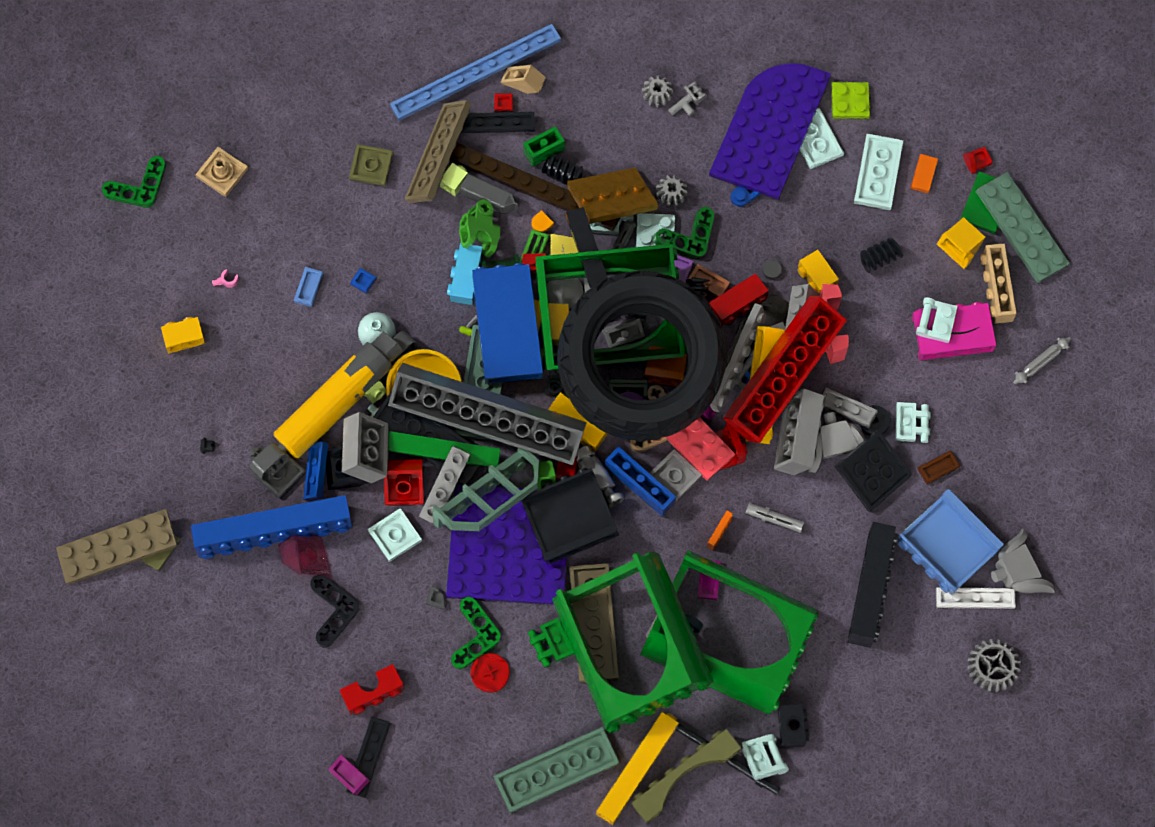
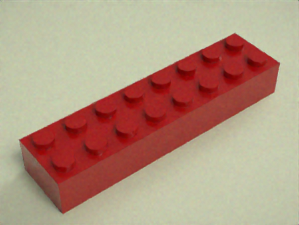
[722,296,847,443]

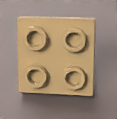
[195,147,248,197]

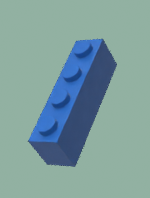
[605,446,676,517]

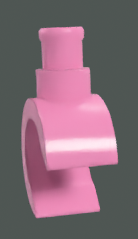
[212,269,239,288]

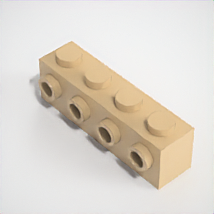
[980,244,1016,324]

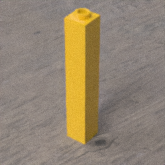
[596,712,679,825]

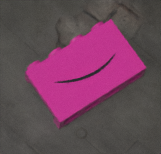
[911,302,996,360]

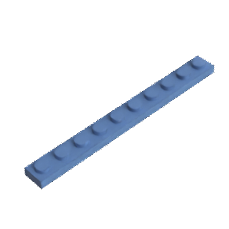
[390,24,561,121]

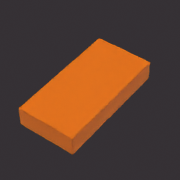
[910,154,938,194]
[707,510,733,551]

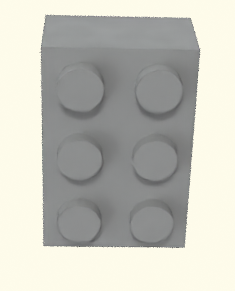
[342,412,388,483]

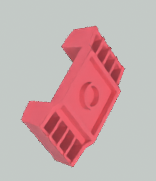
[820,284,849,364]

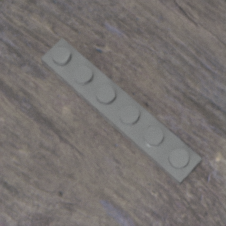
[710,303,766,413]

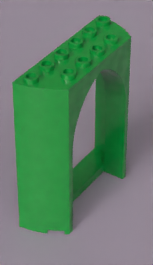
[535,244,688,370]
[640,550,819,715]
[552,552,714,733]

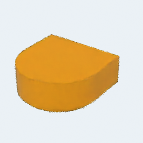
[532,210,554,233]

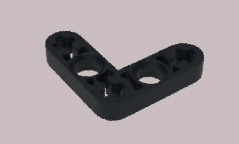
[310,575,359,648]

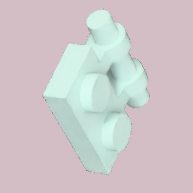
[896,402,931,443]

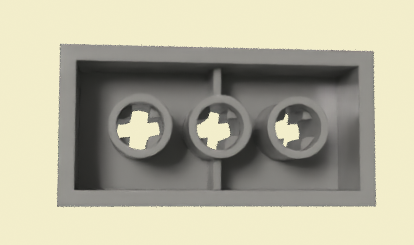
[774,389,824,475]

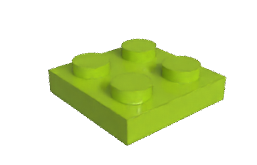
[831,82,870,119]

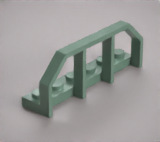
[433,448,539,531]

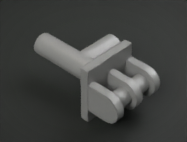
[668,81,707,116]

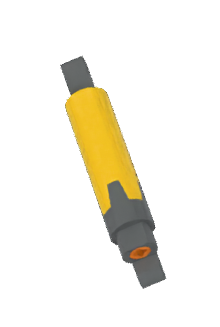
[249,331,418,481]

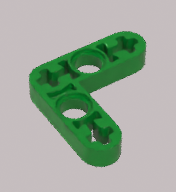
[102,156,166,208]
[653,207,714,259]
[451,597,501,670]

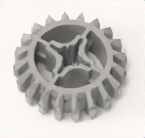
[967,639,1021,692]

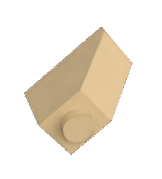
[500,65,546,94]

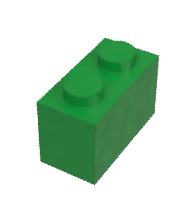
[523,126,565,167]

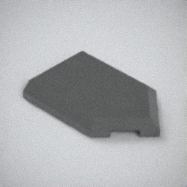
[251,447,306,499]

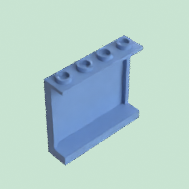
[897,489,1004,595]

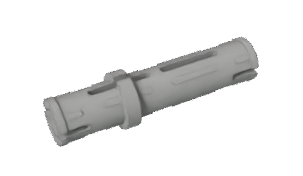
[745,502,804,533]

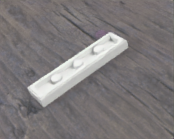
[936,588,1016,609]

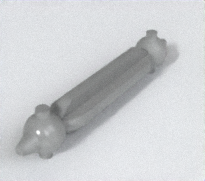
[1013,337,1071,384]

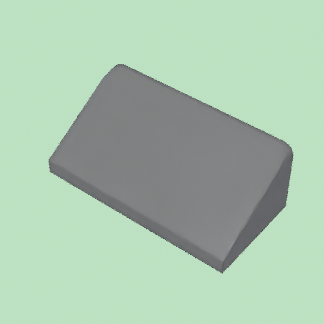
[602,317,645,348]

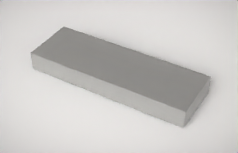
[822,388,878,428]

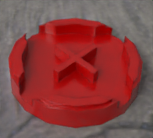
[470,653,510,693]

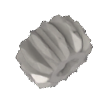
[642,75,673,107]
[656,175,688,207]

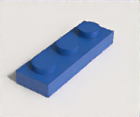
[303,442,328,501]

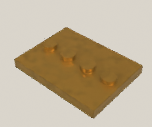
[567,167,658,224]

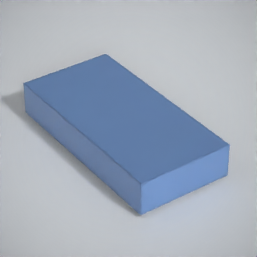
[294,267,324,307]

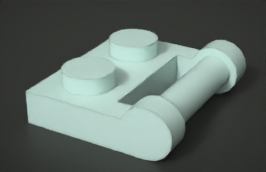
[916,298,957,343]
[741,734,789,780]

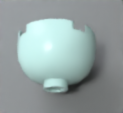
[358,312,396,345]

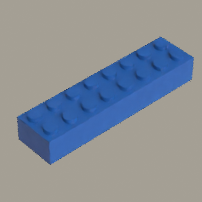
[191,495,352,559]

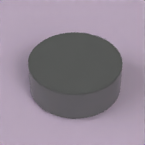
[762,260,781,280]

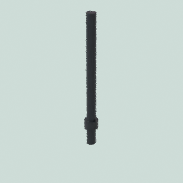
[676,723,780,795]

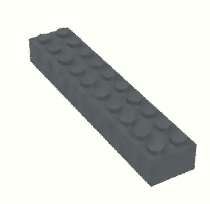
[388,363,587,465]

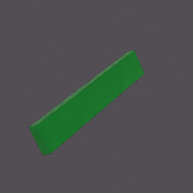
[388,431,501,467]

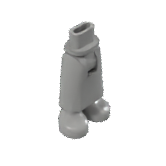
[576,445,625,508]

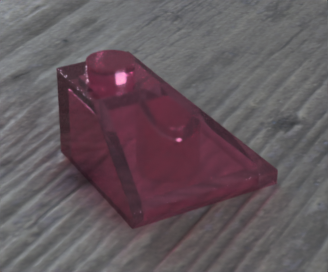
[278,536,330,575]

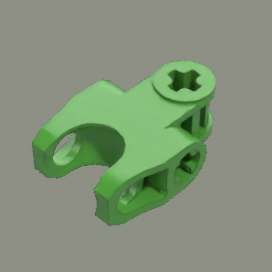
[459,199,500,257]

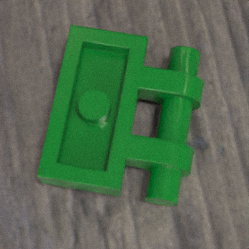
[528,618,574,668]

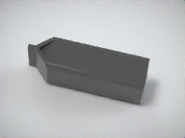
[460,173,519,214]

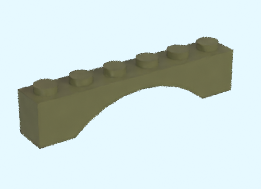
[631,729,741,824]

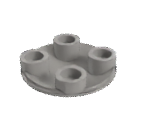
[546,278,583,309]

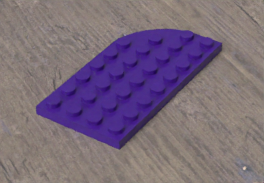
[709,63,831,200]

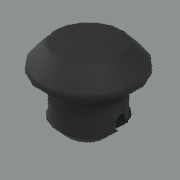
[200,437,215,454]

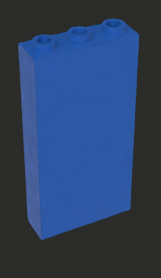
[472,263,543,384]

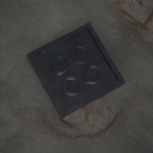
[834,430,912,512]

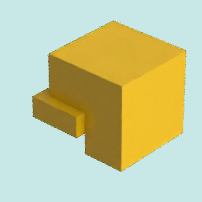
[937,217,985,269]

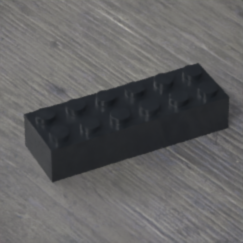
[847,522,898,648]

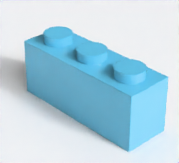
[447,243,483,305]

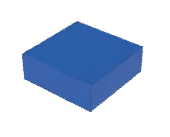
[350,268,376,293]

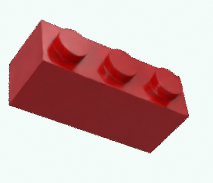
[709,273,769,326]

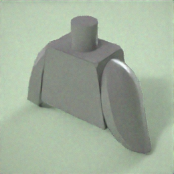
[808,412,866,473]
[991,528,1055,594]

